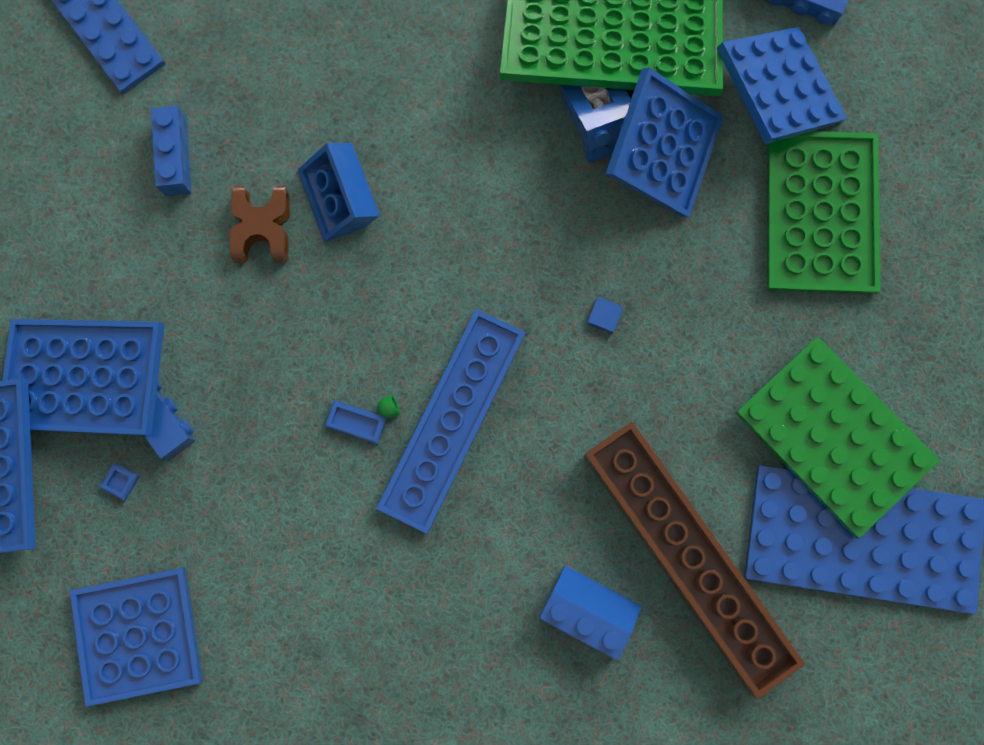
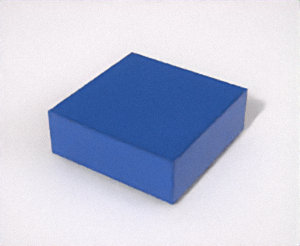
[587,297,623,334]
[99,463,140,501]

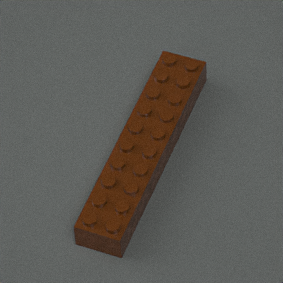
[583,421,806,699]

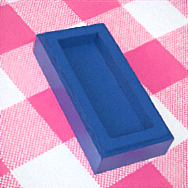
[325,400,387,444]

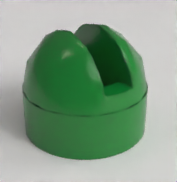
[377,394,401,418]

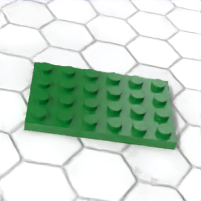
[767,131,881,295]
[735,336,940,539]

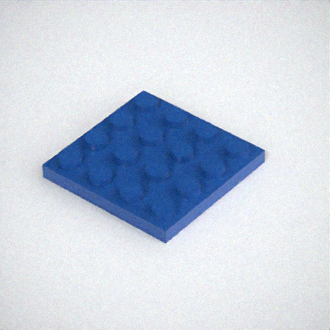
[716,27,847,144]
[606,67,723,217]
[70,568,203,707]

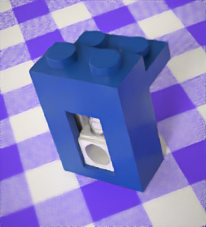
[560,85,631,163]

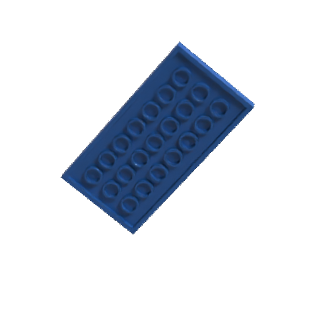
[744,465,984,614]

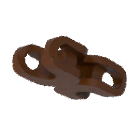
[230,186,290,263]

